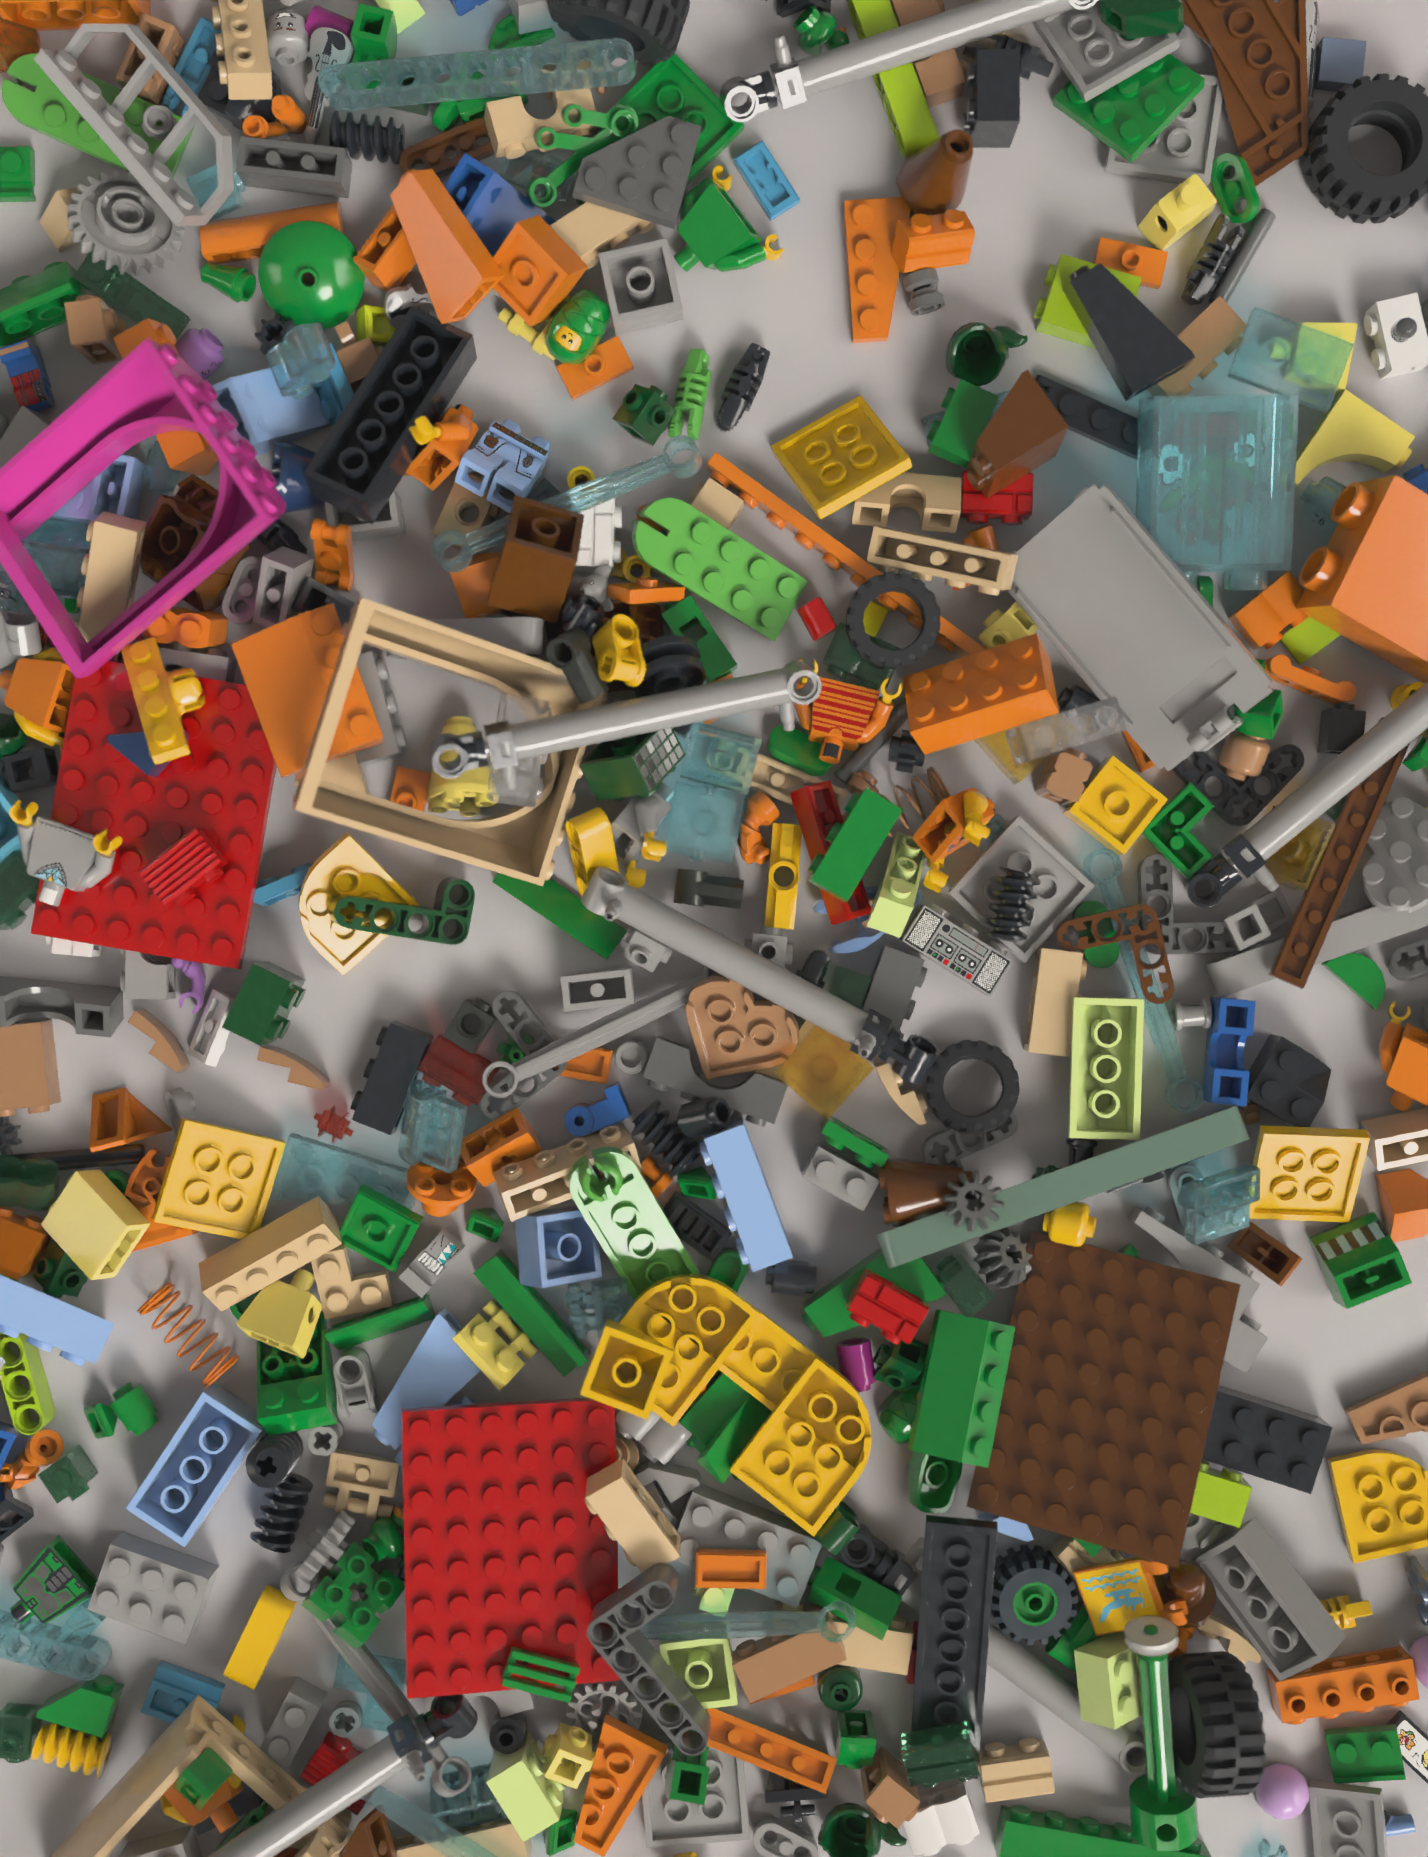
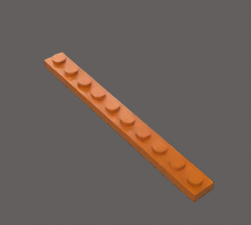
[707,452,986,657]

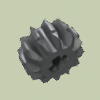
[942,1171,1004,1232]
[973,1227,1032,1289]

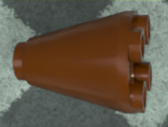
[896,129,973,216]
[878,1157,975,1227]

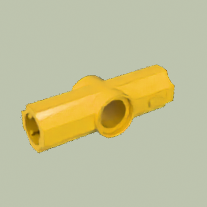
[764,823,802,930]

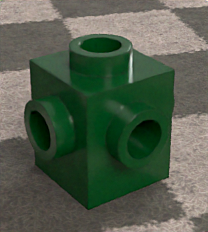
[612,384,676,446]
[33,1239,88,1298]
[873,1338,929,1393]

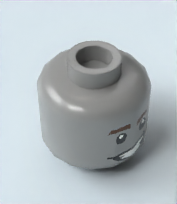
[265,8,310,67]

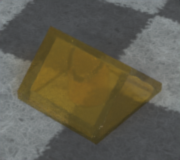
[1265,805,1336,890]

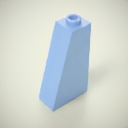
[371,1307,481,1450]

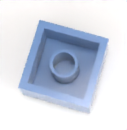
[515,1206,602,1288]

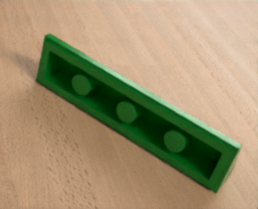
[492,873,627,960]

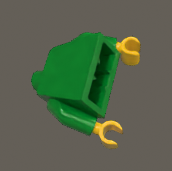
[674,165,784,272]

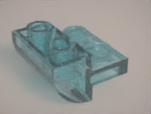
[20,519,91,599]
[398,1079,468,1174]
[1177,1164,1260,1245]

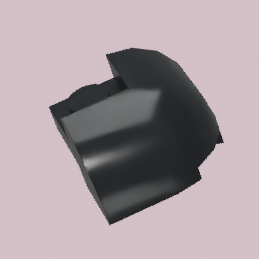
[198,50,282,139]

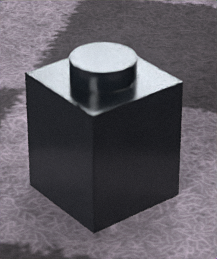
[1317,703,1366,755]

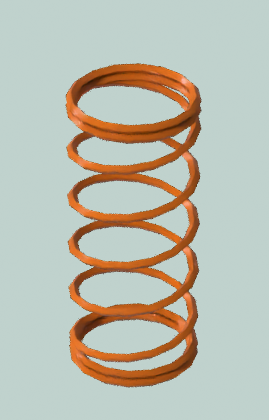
[137,1282,239,1388]

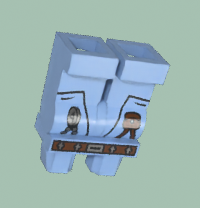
[454,419,550,513]

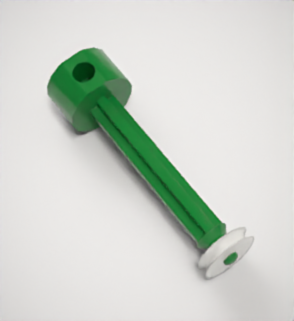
[1124,1615,1198,1851]

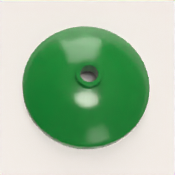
[258,221,365,330]

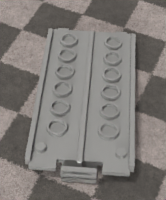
[1007,483,1273,772]

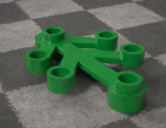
[526,103,639,207]

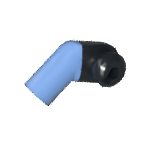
[1384,1809,1416,1837]

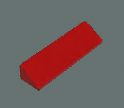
[790,780,871,925]

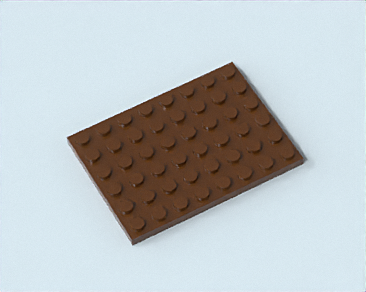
[966,1231,1241,1568]

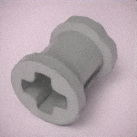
[1170,998,1212,1031]
[307,1419,344,1456]

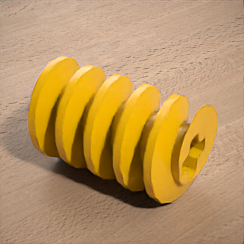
[31,1722,112,1779]

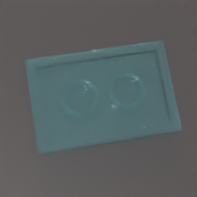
[1227,307,1354,413]

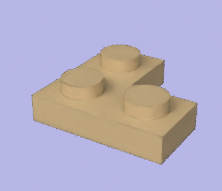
[311,1244,394,1319]

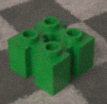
[301,1541,405,1649]

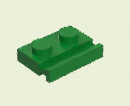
[0,146,36,202]
[821,1113,889,1168]
[1325,1724,1406,1784]

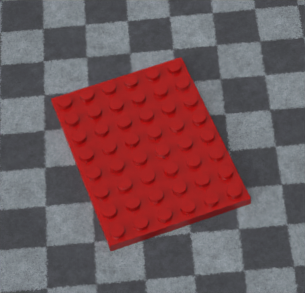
[30,661,277,969]
[401,1397,620,1699]

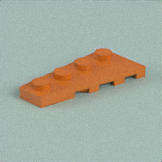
[843,197,911,343]
[573,1714,668,1857]

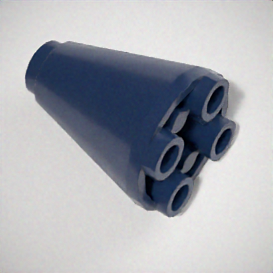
[272,441,325,513]

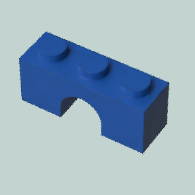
[1201,996,1256,1106]

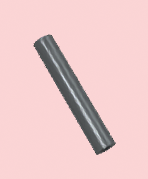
[1209,208,1276,304]
[834,697,908,785]

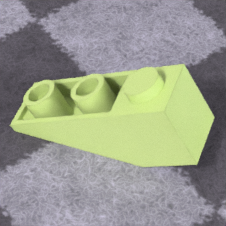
[867,832,926,938]

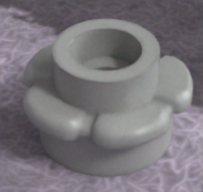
[142,105,177,142]

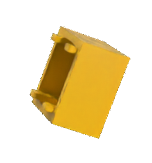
[1062,756,1168,856]

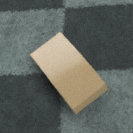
[874,1061,929,1125]
[1197,1612,1262,1664]

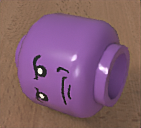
[175,328,224,380]

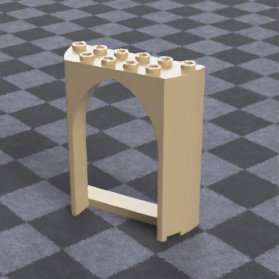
[293,597,607,886]
[50,1694,353,1857]

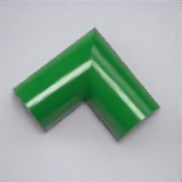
[1141,782,1214,880]

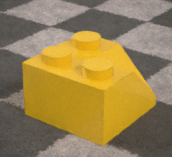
[580,1319,674,1420]

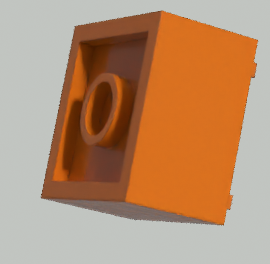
[493,215,588,327]

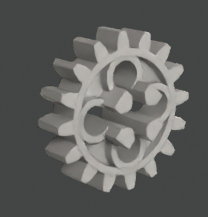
[294,1510,355,1584]
[567,1681,643,1744]

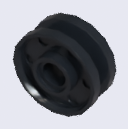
[633,635,706,698]

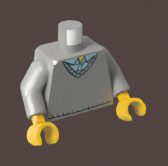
[611,782,674,888]
[9,800,122,906]

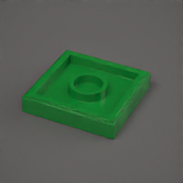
[339,1184,424,1273]

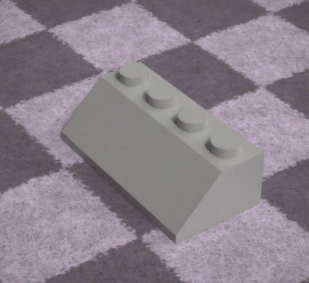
[1191,1516,1346,1681]

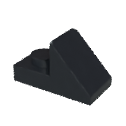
[291,576,355,626]

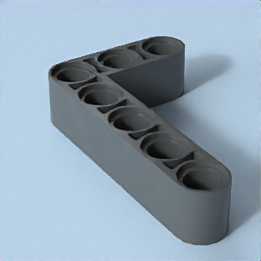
[587,1563,711,1756]

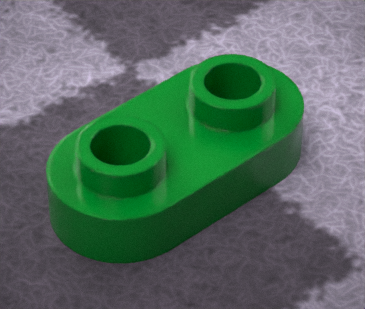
[1211,153,1260,223]

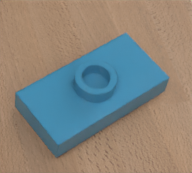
[733,140,800,222]

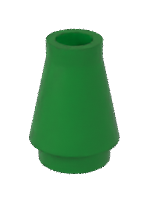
[201,262,256,303]

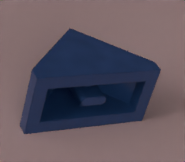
[107,731,189,777]

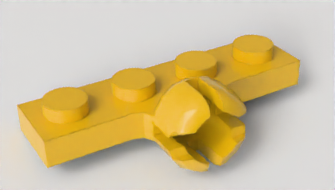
[121,637,205,765]

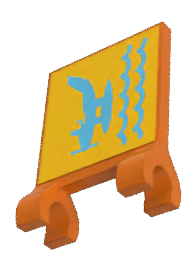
[1073,1557,1189,1636]

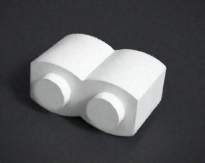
[903,1783,980,1856]

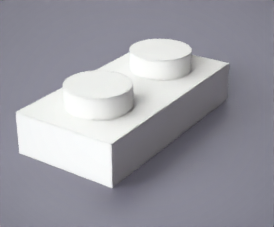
[187,989,235,1067]

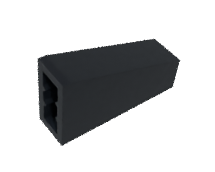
[1064,263,1195,401]

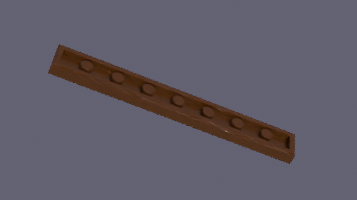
[1268,717,1410,989]

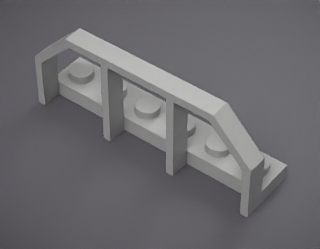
[34,23,234,226]

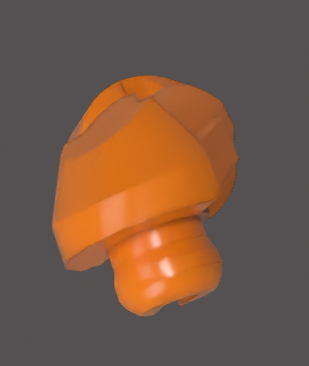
[736,791,780,864]
[0,1429,64,1489]

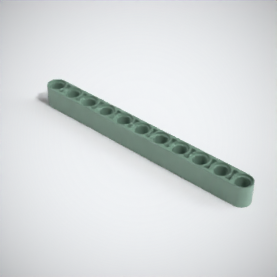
[876,1106,1250,1269]

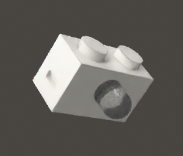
[1364,293,1428,380]

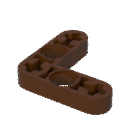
[1057,904,1174,1004]

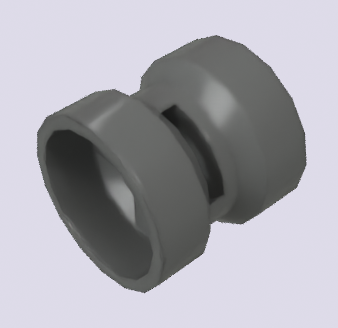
[903,268,945,316]

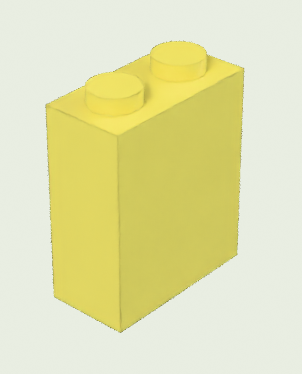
[41,1170,151,1280]

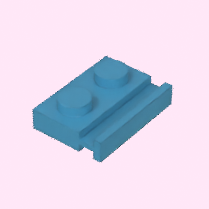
[306,343,354,427]
[141,1660,226,1724]

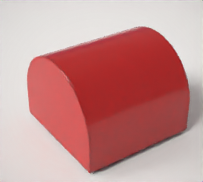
[797,597,838,642]

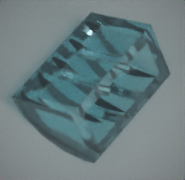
[430,1763,507,1834]

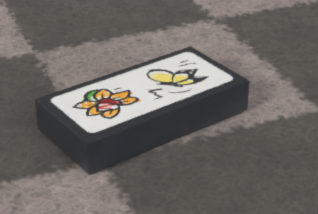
[1386,1710,1428,1784]

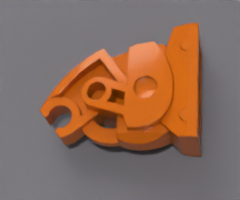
[124,1148,199,1252]

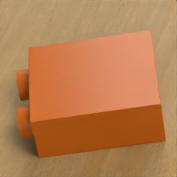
[1295,475,1428,684]

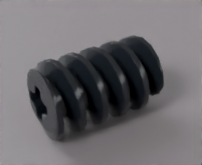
[329,110,405,165]
[983,866,1041,943]
[630,1099,701,1178]
[245,1431,303,1488]
[250,1472,313,1553]

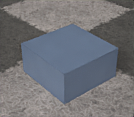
[1314,37,1366,92]

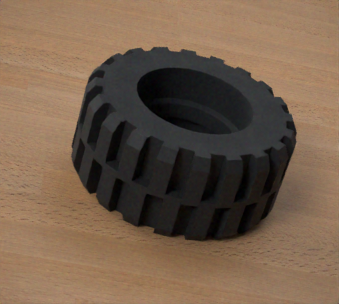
[547,0,690,64]
[1303,73,1428,224]
[1168,1651,1266,1799]

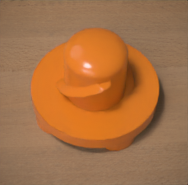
[406,1153,477,1217]

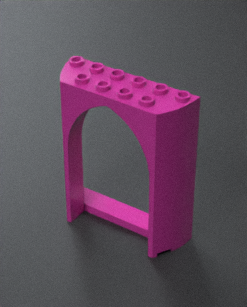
[0,338,287,678]

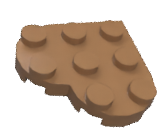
[686,975,799,1080]

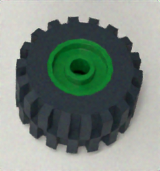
[991,1544,1078,1645]

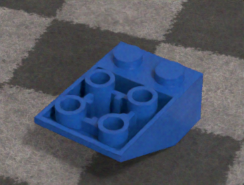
[444,153,556,257]

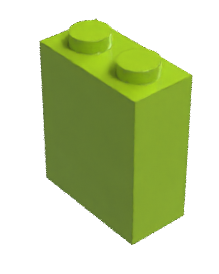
[1033,254,1142,349]

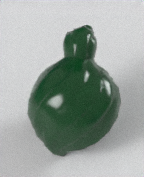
[946,322,1028,386]
[818,1802,907,1857]

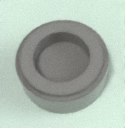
[614,1039,649,1074]

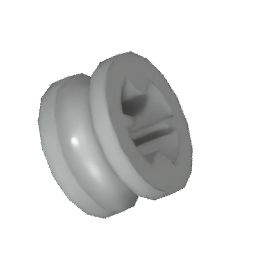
[329,1700,363,1738]

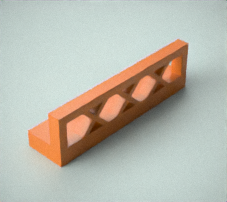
[697,1708,837,1794]

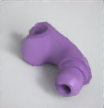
[171,958,206,1014]

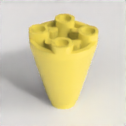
[426,716,497,817]

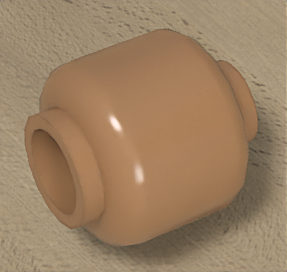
[1218,731,1270,781]

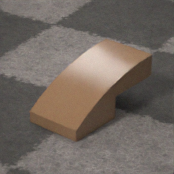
[128,1009,190,1073]
[257,1044,330,1090]

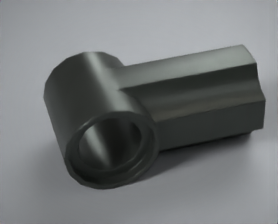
[547,628,609,704]
[673,868,744,909]

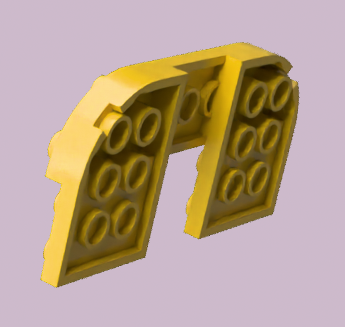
[590,1274,872,1537]

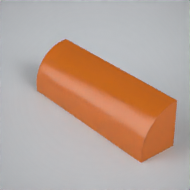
[199,201,346,265]

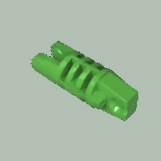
[668,349,711,440]

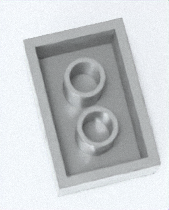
[87,1531,219,1645]

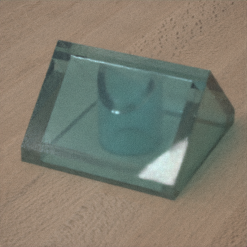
[680,722,762,795]

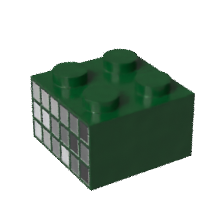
[579,728,686,801]

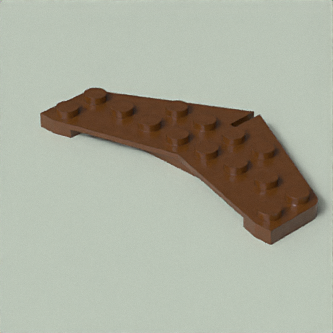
[1181,0,1309,187]

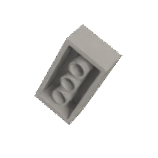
[675,1483,822,1608]

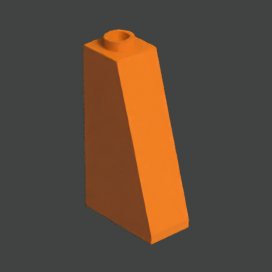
[390,169,505,324]

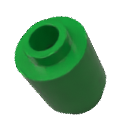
[110,1382,160,1437]

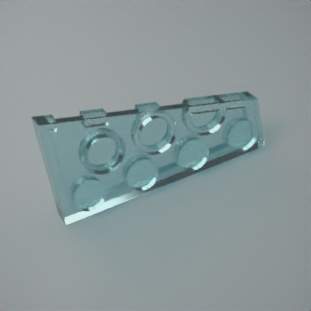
[270,1133,416,1210]

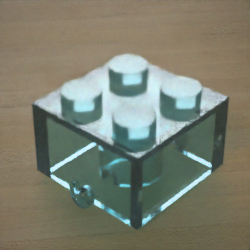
[665,782,746,864]

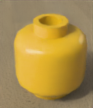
[1043,1201,1097,1247]

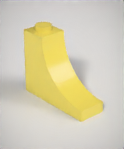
[1277,390,1415,492]

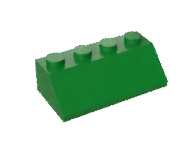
[0,261,88,348]
[908,1309,1015,1468]

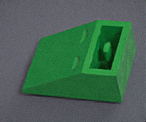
[257,1311,337,1436]

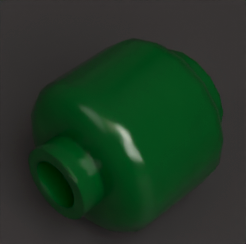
[817,1664,863,1712]

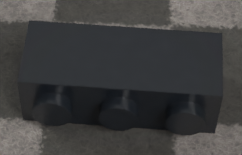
[350,1021,434,1135]

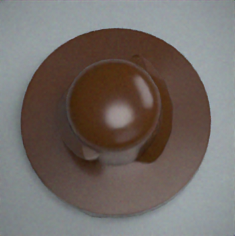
[1152,1559,1216,1628]

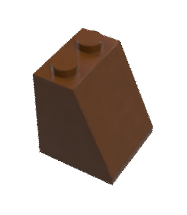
[967,370,1069,499]
[487,495,584,623]

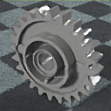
[67,170,185,276]

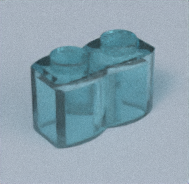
[266,323,336,399]

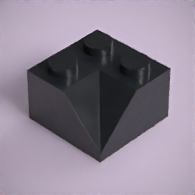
[962,49,1020,148]
[1247,1034,1332,1127]

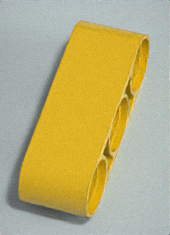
[565,807,620,897]
[223,1584,297,1690]

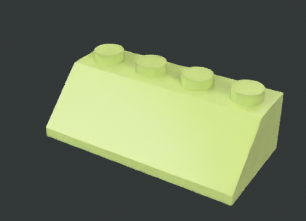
[1068,997,1144,1140]

